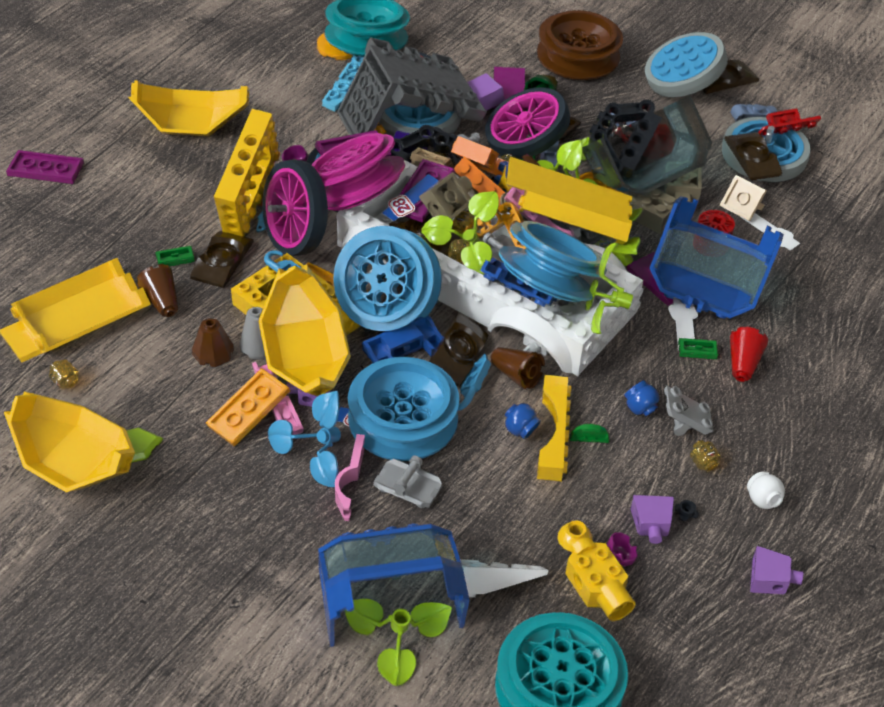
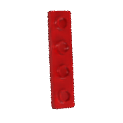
[758,108,821,137]

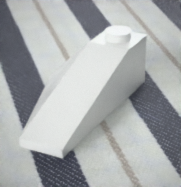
[452,559,548,597]

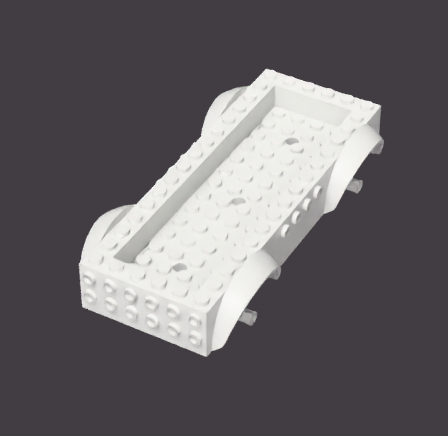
[336,160,644,376]

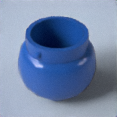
[624,380,660,416]
[505,403,541,440]

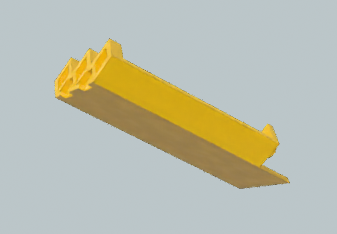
[506,157,632,244]
[0,258,151,363]

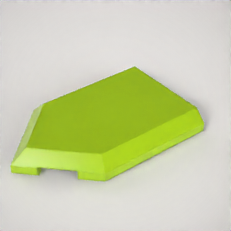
[126,427,163,463]

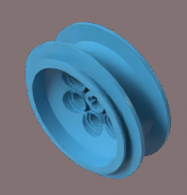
[499,221,607,302]
[333,226,442,331]
[348,357,459,461]

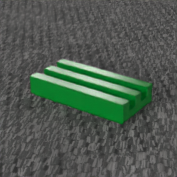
[155,246,195,266]
[678,338,718,360]

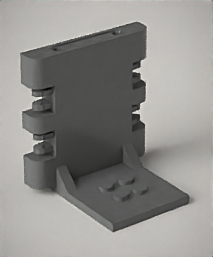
[337,37,487,135]

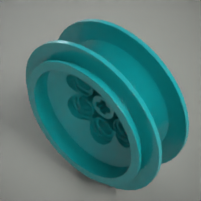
[325,0,410,57]
[495,612,628,707]

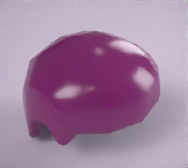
[282,145,308,161]
[606,532,638,566]

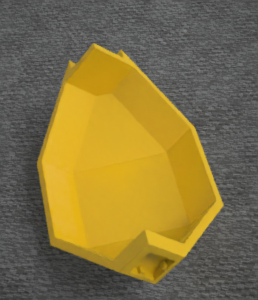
[128,80,249,136]
[259,264,351,396]
[4,391,135,492]

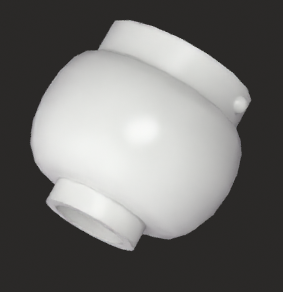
[747,472,785,509]

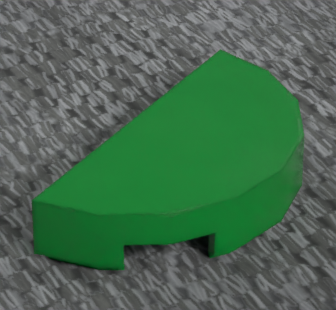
[570,424,610,443]

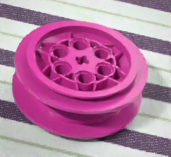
[312,133,405,211]

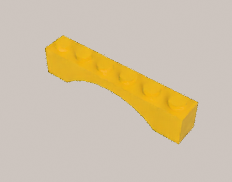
[537,375,571,481]

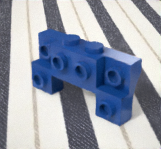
[480,258,558,307]
[362,315,443,364]

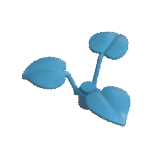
[268,391,341,487]

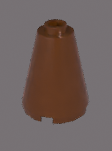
[137,264,178,317]
[490,347,545,390]

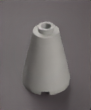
[240,307,266,360]

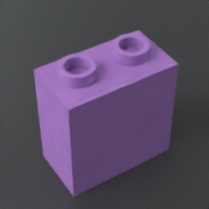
[467,73,505,111]

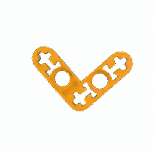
[471,202,526,249]

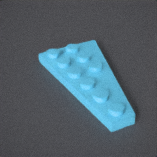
[322,55,364,112]

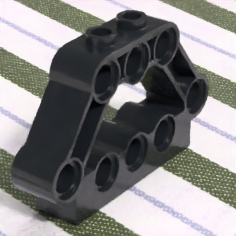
[588,99,662,180]
[390,125,461,174]

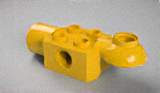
[557,520,636,621]

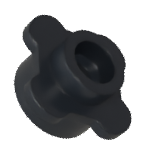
[674,500,699,521]

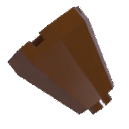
[192,318,234,367]

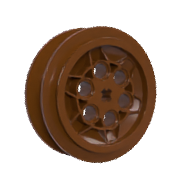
[537,10,623,80]

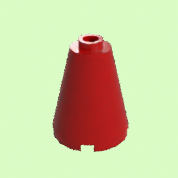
[730,327,769,382]

